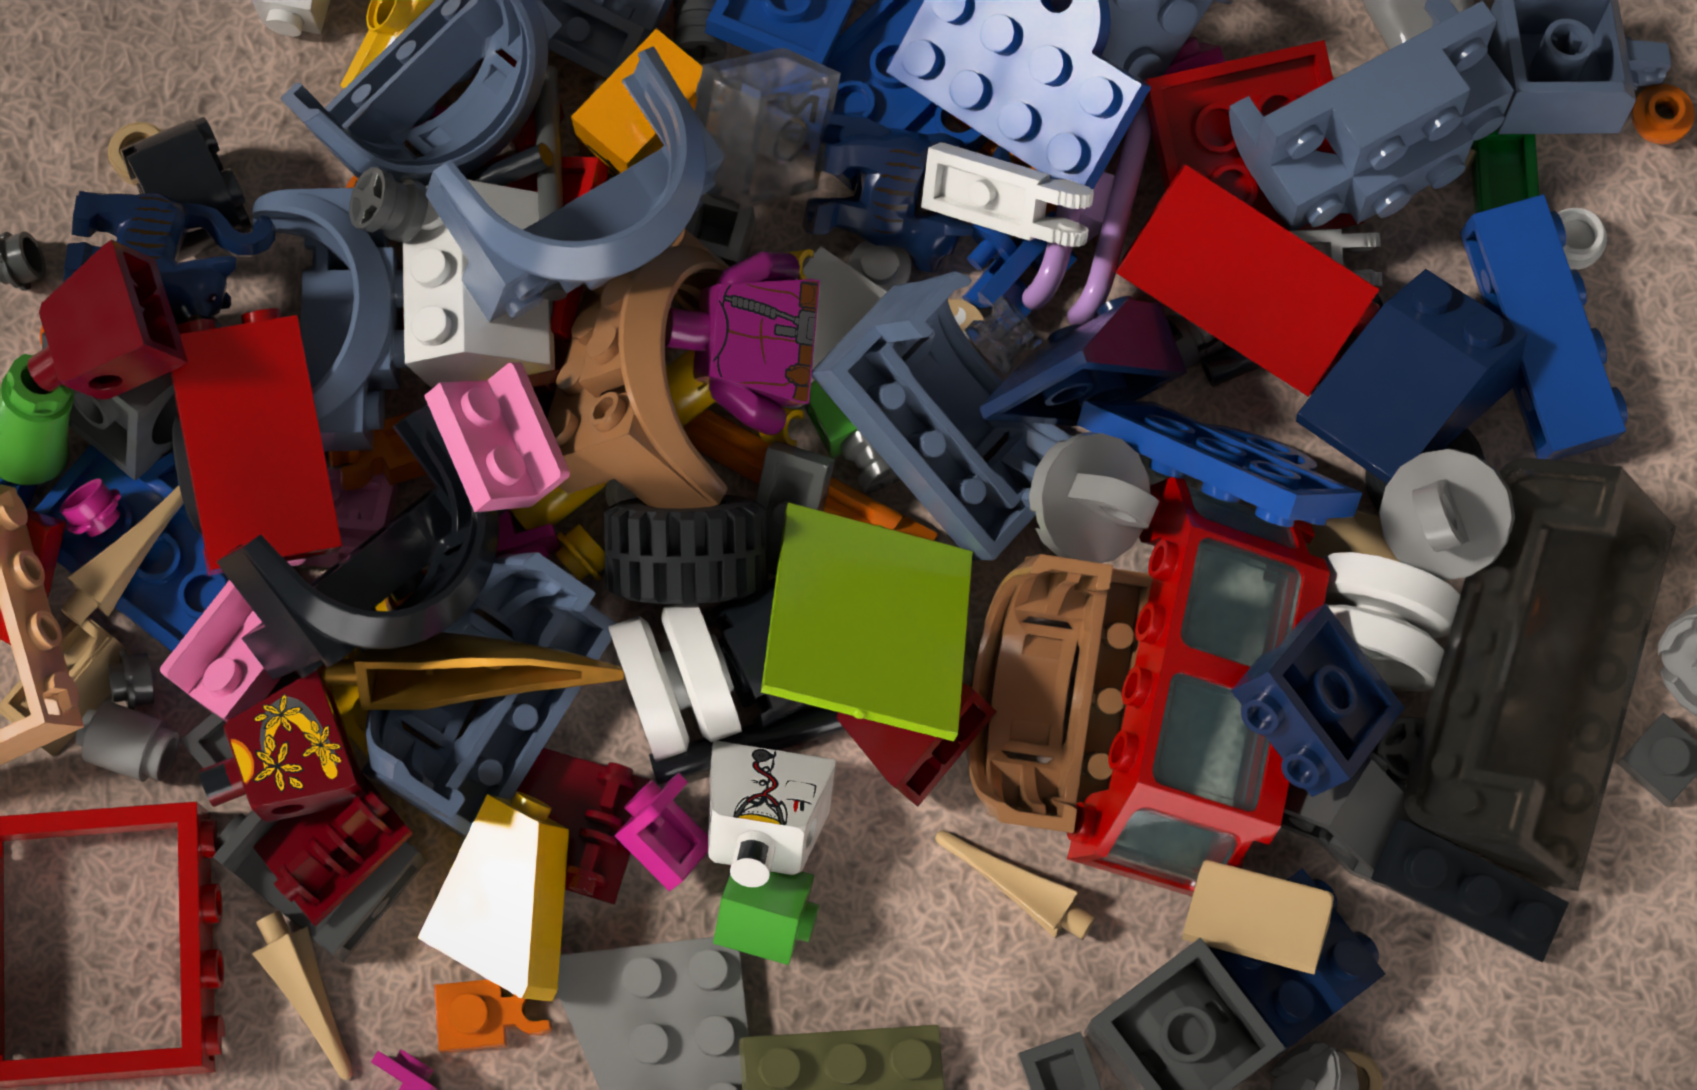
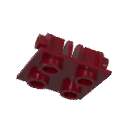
[514,748,654,905]
[253,772,414,926]

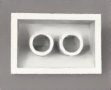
[403,180,555,389]

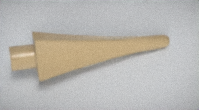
[60,485,184,625]
[935,830,1096,940]
[252,910,354,1080]

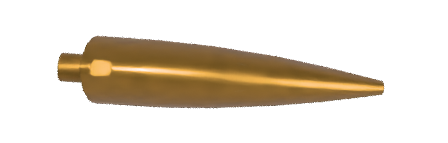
[325,632,625,710]

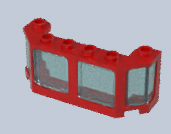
[1067,477,1330,897]

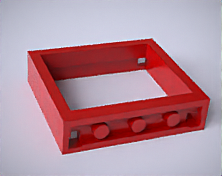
[0,801,226,1088]

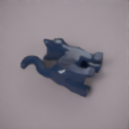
[802,110,1012,272]
[63,191,276,322]

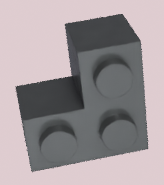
[1280,752,1437,890]

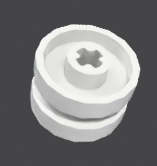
[1323,552,1461,692]
[608,603,742,762]

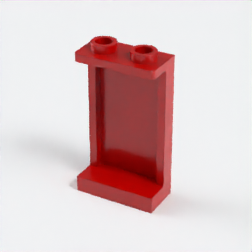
[1115,164,1380,397]
[171,308,342,576]

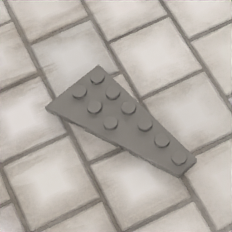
[557,937,749,1090]

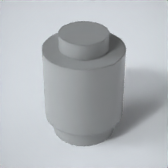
[76,701,180,782]

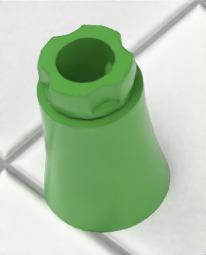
[0,354,74,485]

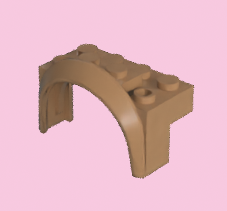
[547,229,730,508]
[967,554,1153,837]

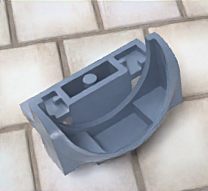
[1229,0,1514,231]
[252,188,409,468]

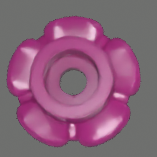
[60,479,121,537]

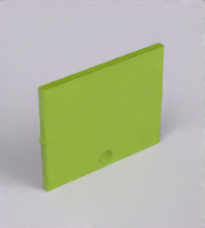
[761,503,973,741]

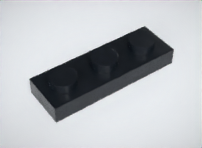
[1370,819,1569,963]

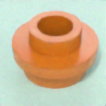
[1631,84,1695,144]

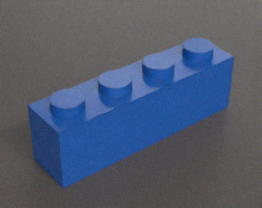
[1459,194,1628,465]

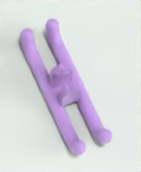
[1022,104,1152,325]

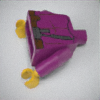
[665,249,820,447]

